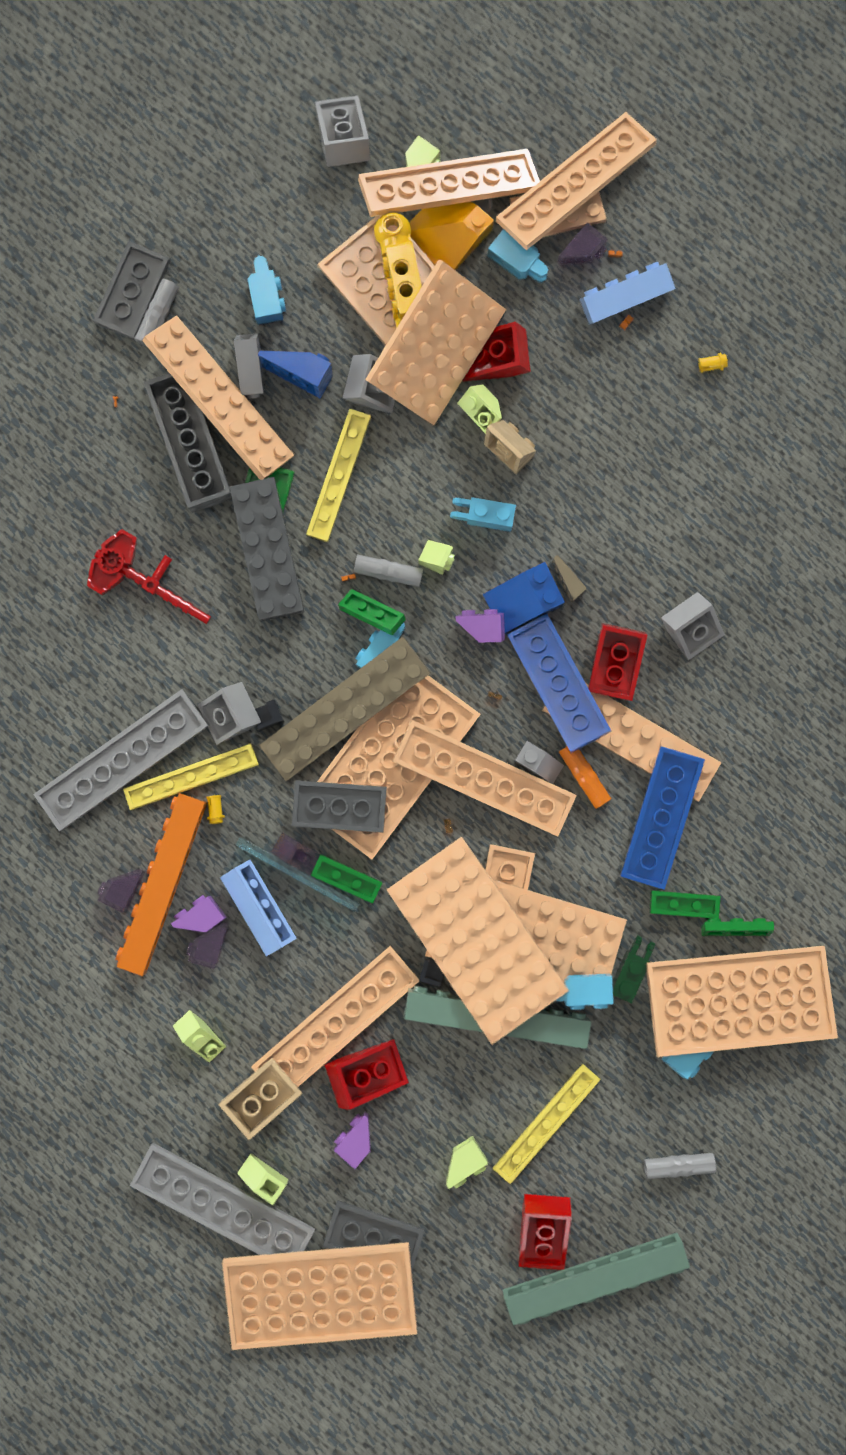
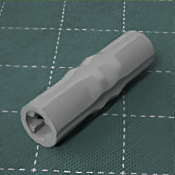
[134,279,179,347]
[354,554,423,587]
[644,1153,716,1179]

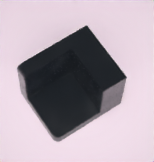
[255,699,284,732]
[419,957,444,987]

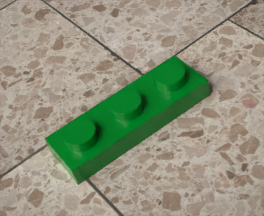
[338,589,406,636]
[311,854,382,904]
[649,890,720,919]
[701,918,774,936]

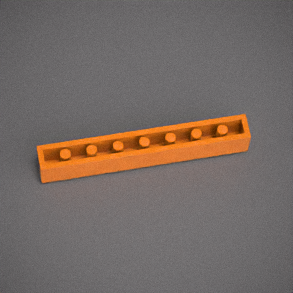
[115,793,207,976]

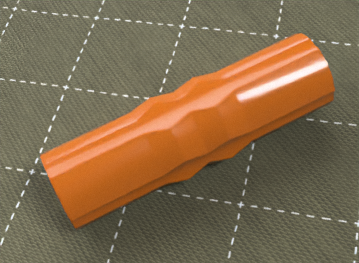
[559,747,612,809]

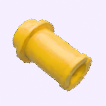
[698,353,728,373]
[206,795,225,824]

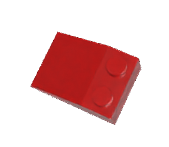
[462,321,531,382]
[588,623,648,701]
[325,1040,409,1110]
[519,1194,572,1270]

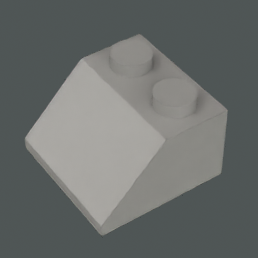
[343,354,395,413]
[661,592,725,660]
[198,682,261,745]

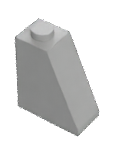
[234,333,264,398]

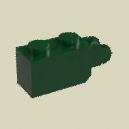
[612,935,655,1004]

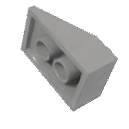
[315,96,370,167]

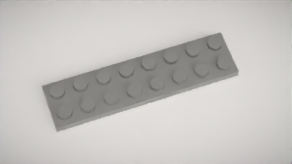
[33,689,209,831]
[130,1143,315,1255]

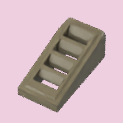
[552,555,586,603]

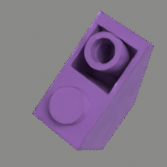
[456,609,505,643]
[171,895,227,932]
[334,1112,371,1169]

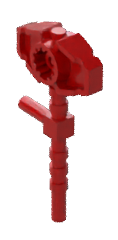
[87,529,211,624]

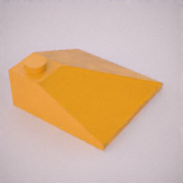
[409,201,494,270]

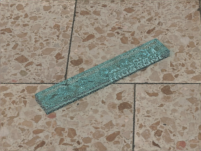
[236,837,360,911]

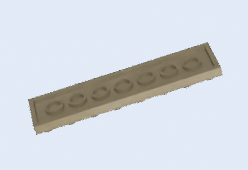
[259,636,431,781]

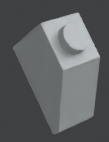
[514,741,564,784]

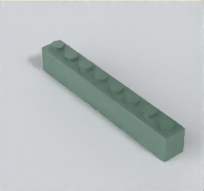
[404,986,591,1049]
[503,1233,690,1325]

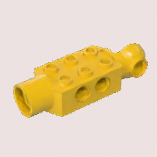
[374,212,422,328]

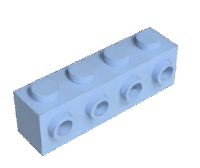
[580,262,675,324]
[220,860,296,956]

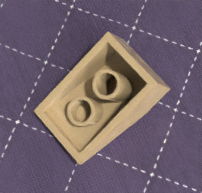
[484,420,536,474]
[219,1058,302,1140]

